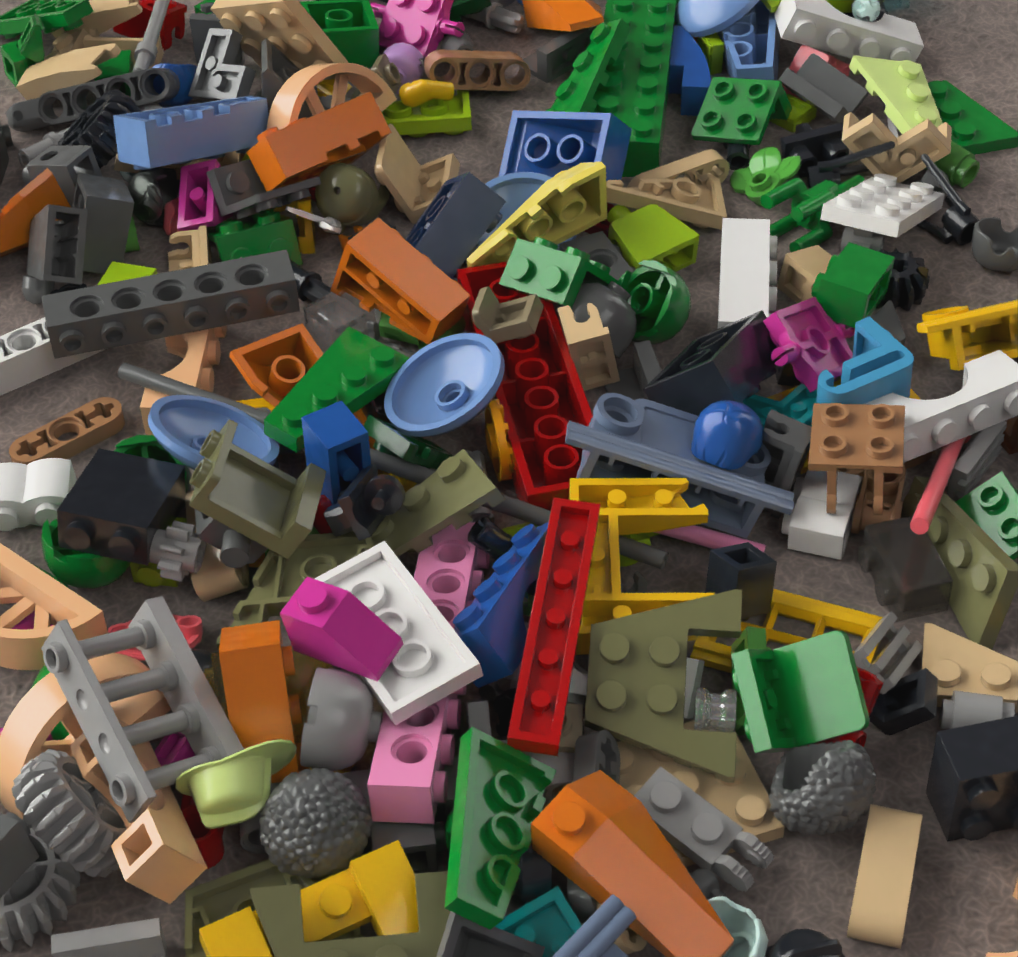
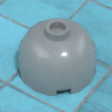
[300,667,383,771]

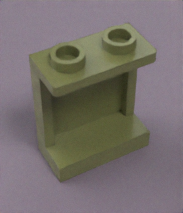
[189,419,326,559]

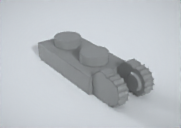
[634,766,774,892]

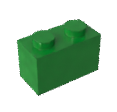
[811,242,895,328]

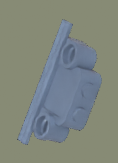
[565,393,794,539]

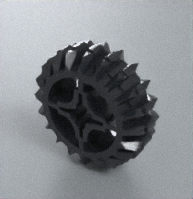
[58,89,141,169]

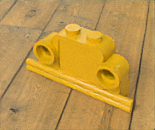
[916,300,1018,371]

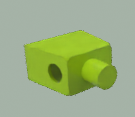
[607,204,700,272]

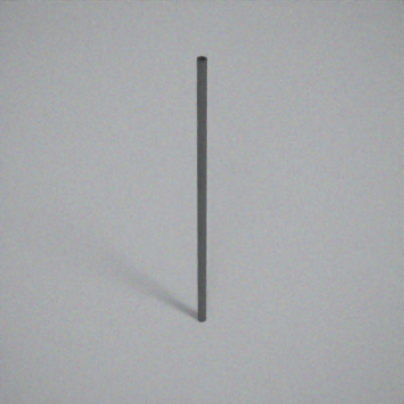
[118,363,669,570]

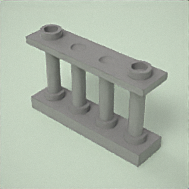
[41,596,244,823]

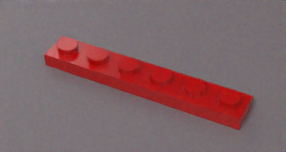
[507,497,601,756]

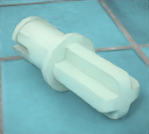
[851,0,881,22]

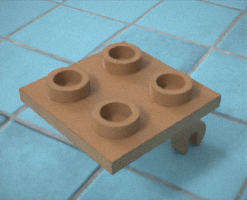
[808,403,905,516]

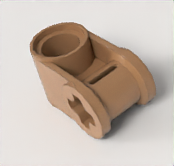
[851,464,906,541]

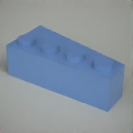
[717,0,780,80]
[113,96,269,170]

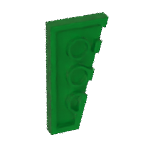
[0,0,94,39]
[546,18,631,112]
[264,326,409,453]
[444,726,556,930]

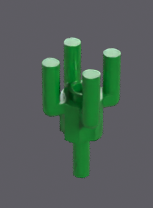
[761,175,865,252]

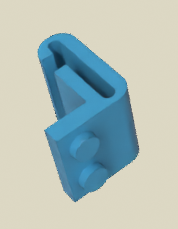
[816,316,914,404]

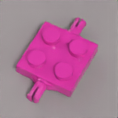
[370,0,465,58]
[763,297,855,393]

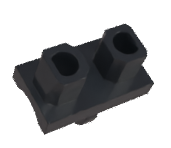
[780,123,849,178]
[323,464,405,541]

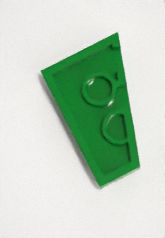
[928,80,1018,155]

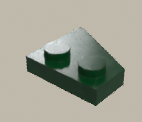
[363,415,454,469]

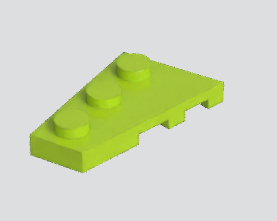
[382,90,472,138]

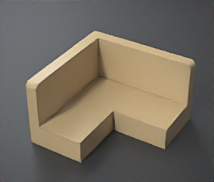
[842,112,952,183]

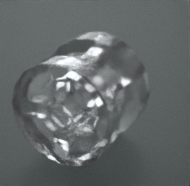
[694,687,737,733]

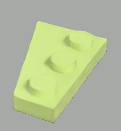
[849,55,943,134]

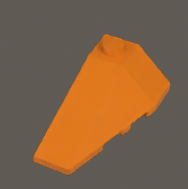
[522,0,604,32]
[229,323,378,451]
[531,770,734,957]

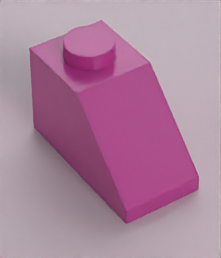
[177,159,233,231]
[280,577,403,682]

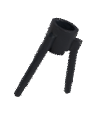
[807,141,895,189]
[916,153,979,246]

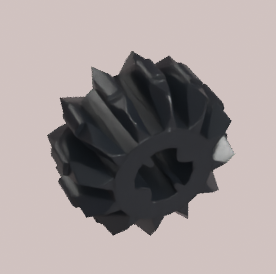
[876,248,930,311]

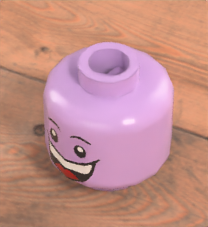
[383,42,424,94]

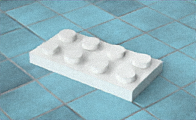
[820,174,945,238]
[315,541,483,725]

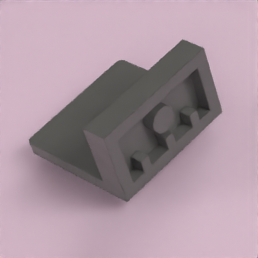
[206,159,321,219]

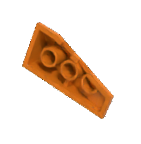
[0,168,71,258]

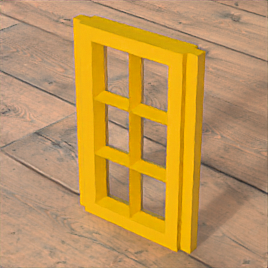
[690,588,883,673]

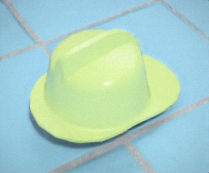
[175,739,297,829]

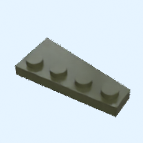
[371,448,506,557]
[901,476,1018,650]

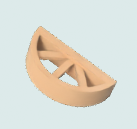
[266,63,397,130]
[0,543,108,670]
[0,653,171,820]

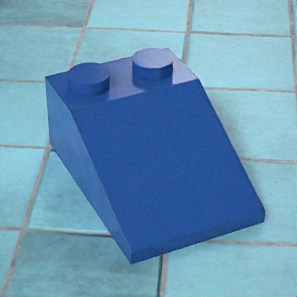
[498,110,632,181]

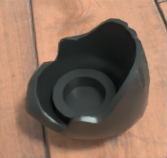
[128,167,177,226]

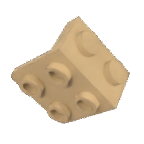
[374,124,460,224]

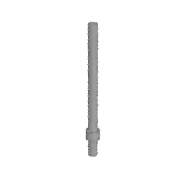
[132,0,170,72]

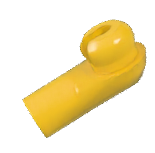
[399,79,454,107]

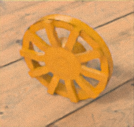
[484,399,514,482]

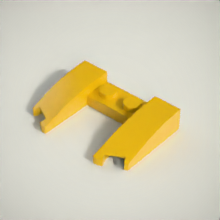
[569,478,715,655]
[199,840,419,957]

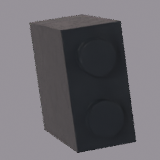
[57,448,185,566]

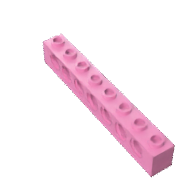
[367,522,490,824]

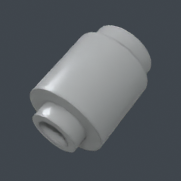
[939,690,1015,730]

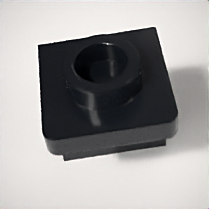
[869,668,938,735]

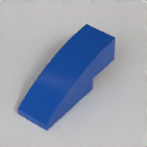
[669,25,711,116]

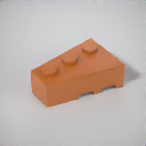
[247,91,392,191]
[330,217,471,344]
[219,620,309,783]

